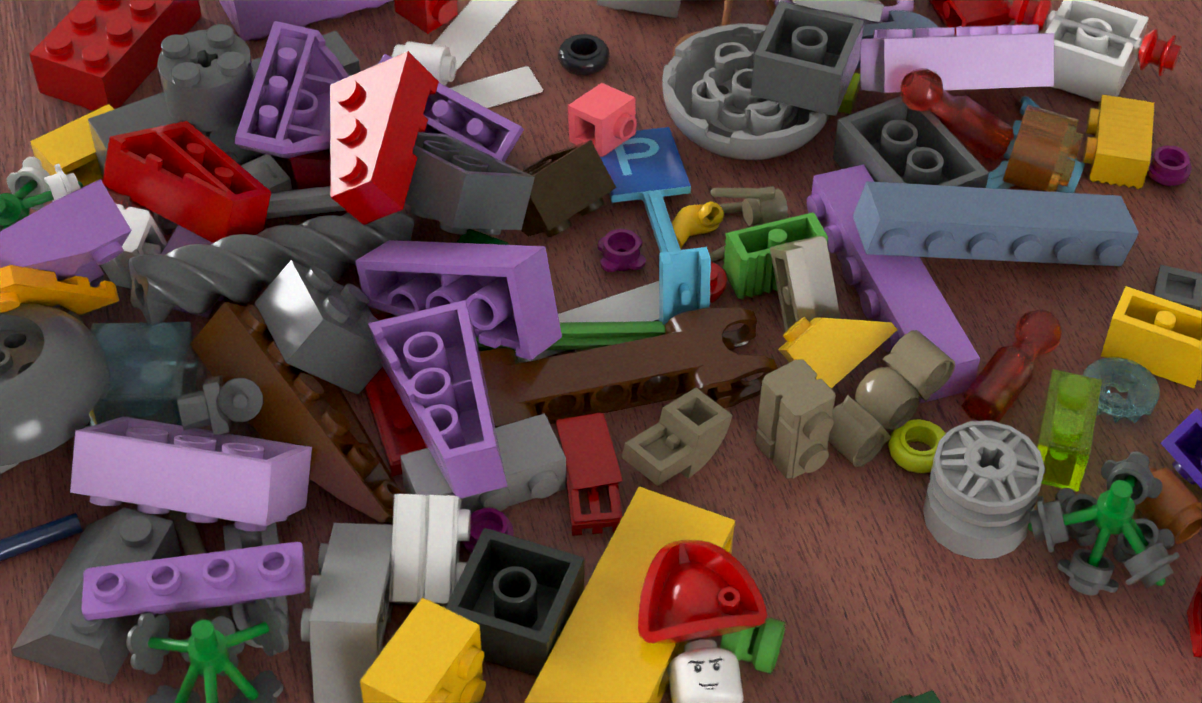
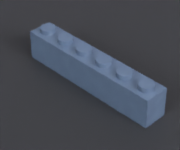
[853,181,1139,266]

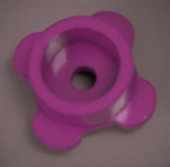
[597,229,646,272]

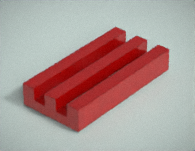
[563,443,623,536]

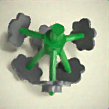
[126,598,289,703]

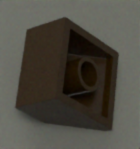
[521,140,616,237]

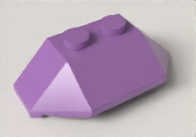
[235,21,349,158]
[379,54,524,162]

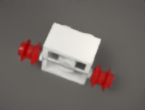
[1009,0,1182,102]

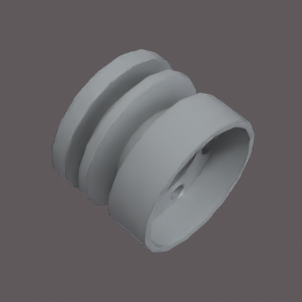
[923,421,1045,559]

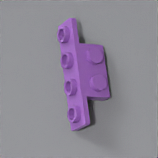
[82,542,305,620]

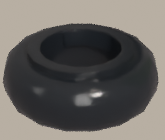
[558,34,610,76]

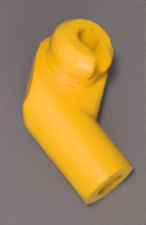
[672,202,724,249]

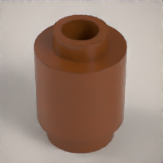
[1135,468,1202,544]

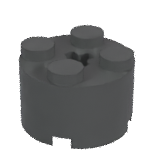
[158,24,255,131]

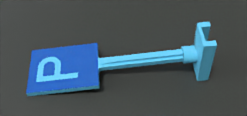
[600,127,711,325]

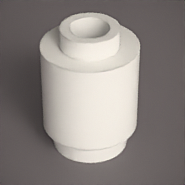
[392,41,457,86]

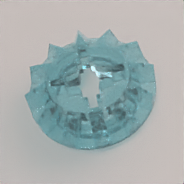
[1079,358,1160,424]

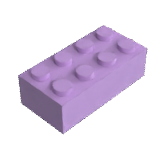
[860,25,1054,92]
[70,416,312,531]

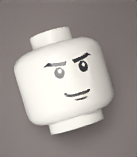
[668,640,744,703]

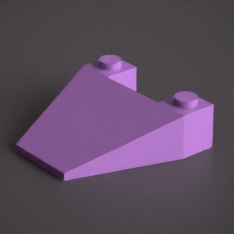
[0,179,132,308]

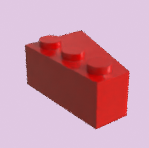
[330,51,439,225]
[102,121,272,243]

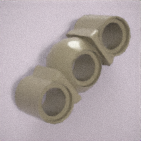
[828,330,956,467]

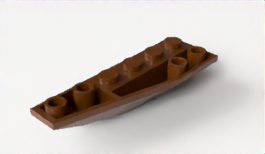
[189,302,405,524]

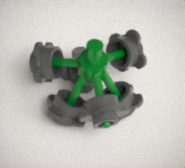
[1028,452,1180,595]

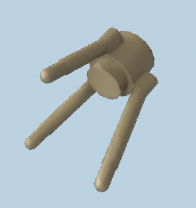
[709,186,788,262]

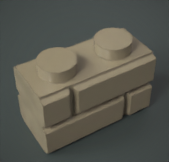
[755,359,836,479]

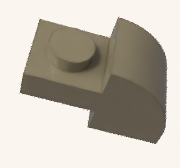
[622,388,732,486]

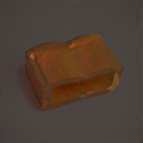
[1002,105,1084,192]

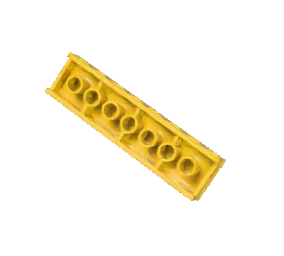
[524,487,736,703]

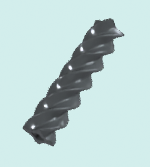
[128,211,414,325]

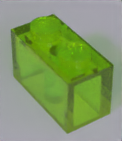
[1035,369,1102,492]

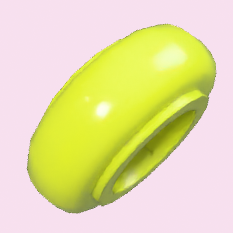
[888,419,946,474]

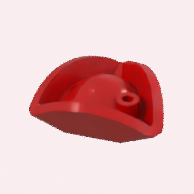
[638,540,767,643]

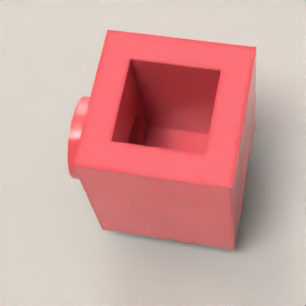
[568,83,637,157]

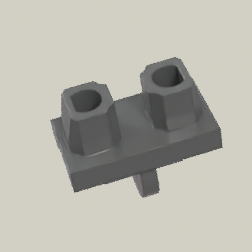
[177,375,263,436]

